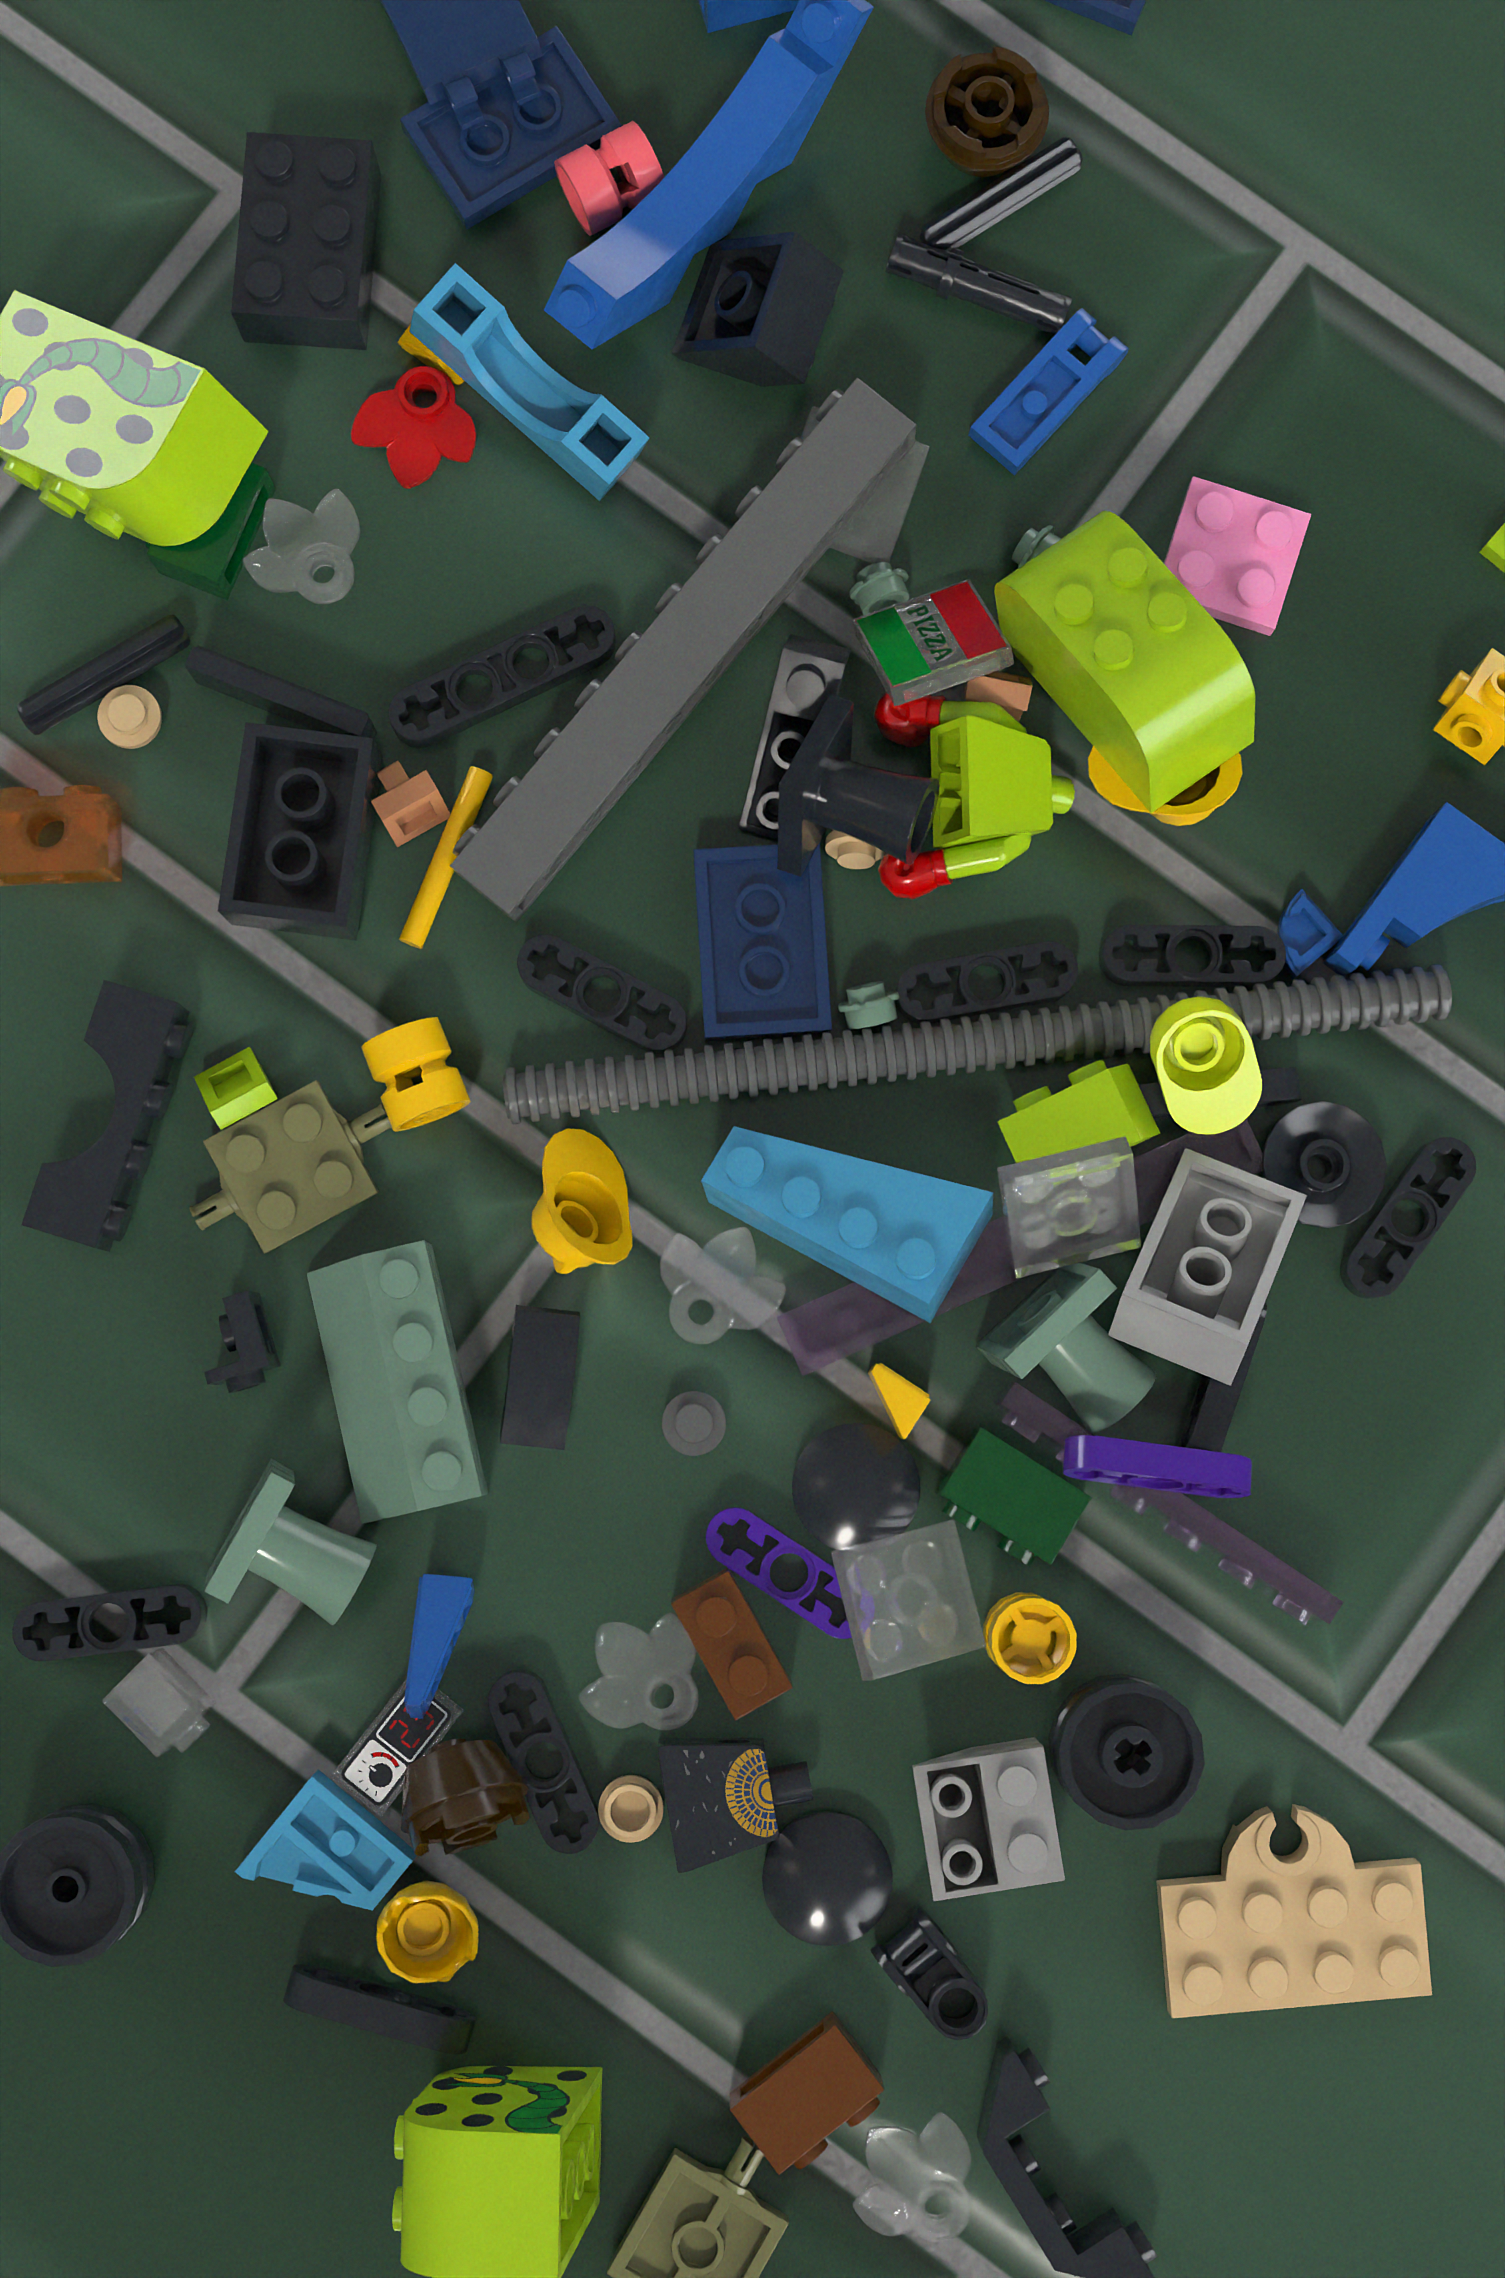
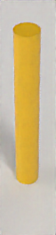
[399,766,493,949]

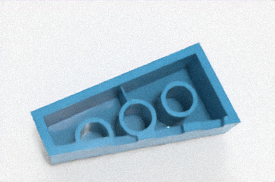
[701,1126,993,1323]

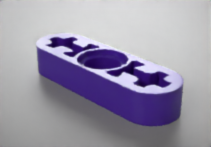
[1063,1435,1252,1498]
[706,1507,873,1639]

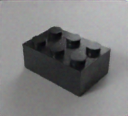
[231,132,381,350]
[218,722,383,941]

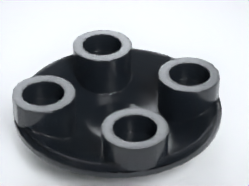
[792,1423,921,1553]
[762,1812,893,1946]

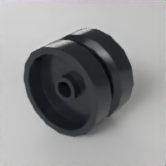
[1048,1674,1205,1831]
[0,1803,155,1967]

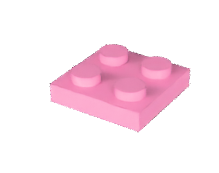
[1164,476,1311,636]

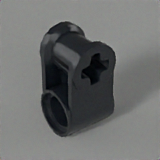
[870,1906,988,2040]

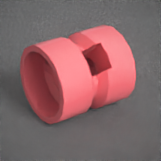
[554,121,664,236]

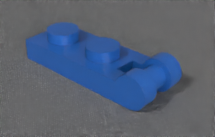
[968,308,1129,476]

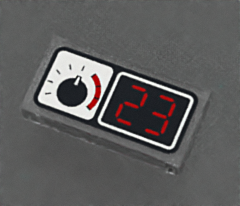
[330,1679,464,1817]

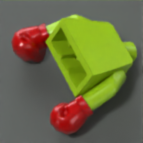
[874,687,1075,899]

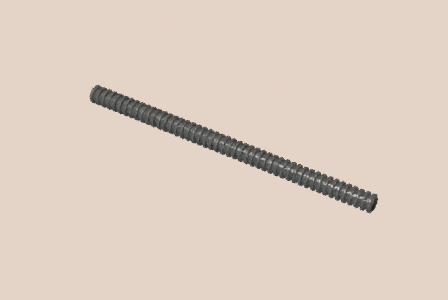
[503,964,1452,1124]

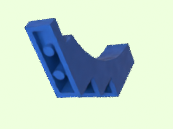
[544,0,874,349]
[1323,802,1505,977]

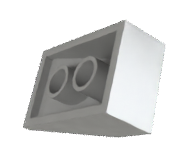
[1108,1148,1307,1386]

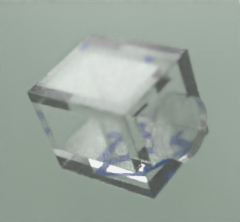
[102,1648,216,1757]

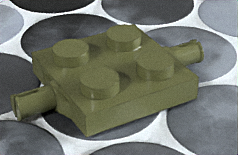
[189,1080,392,1254]
[607,2136,789,2278]

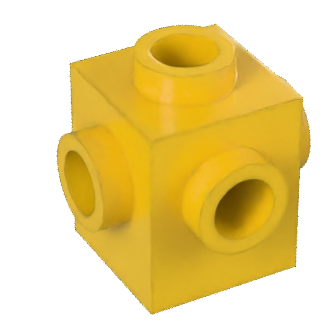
[1433,648,1505,765]

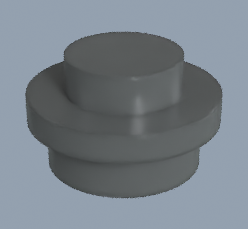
[662,1391,726,1456]

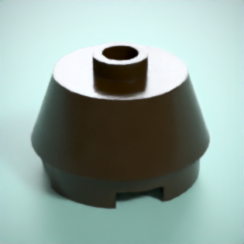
[925,47,1049,177]
[401,1738,530,1856]

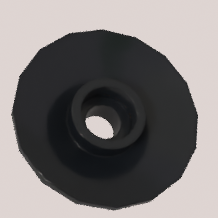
[1261,1101,1387,1229]

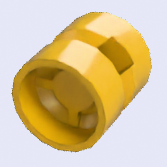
[361,1017,471,1132]
[983,1592,1077,1684]

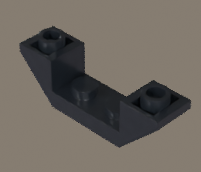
[977,2036,1158,2278]

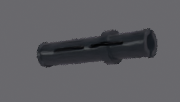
[885,233,1072,336]

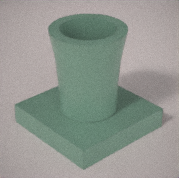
[975,1259,1156,1434]
[204,1458,377,1626]

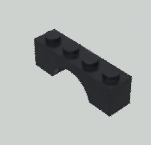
[21,980,193,1252]

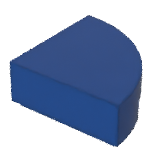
[1277,889,1343,980]

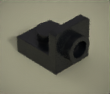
[204,1291,281,1393]

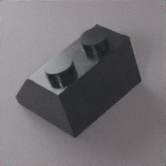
[672,231,844,387]

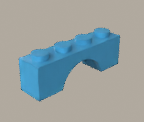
[409,263,649,501]

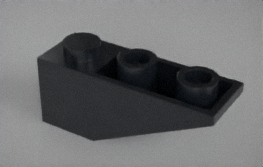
[739,634,851,839]

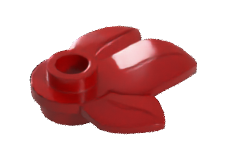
[351,366,476,489]

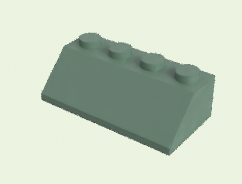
[307,1240,488,1524]

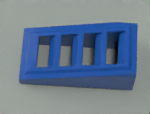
[404,1574,475,1719]

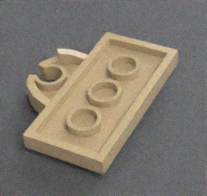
[1156,1804,1432,2018]

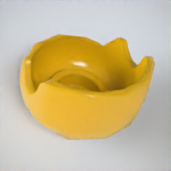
[376,1881,478,1983]

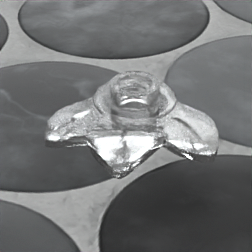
[243,489,360,604]
[660,1227,786,1344]
[579,1613,699,1731]
[853,2112,971,2242]

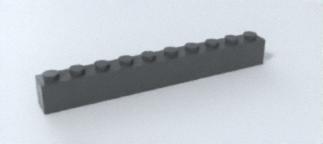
[450,377,916,923]

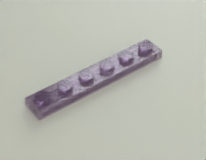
[995,1382,1344,1625]

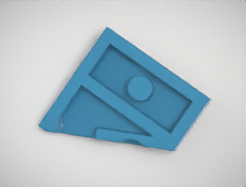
[235,1769,417,1911]

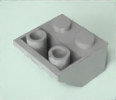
[912,1737,1065,1901]

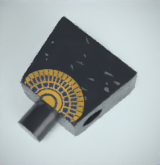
[657,1738,813,1873]

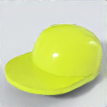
[1150,996,1262,1135]

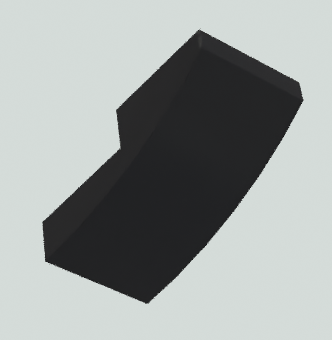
[500,1305,580,1450]

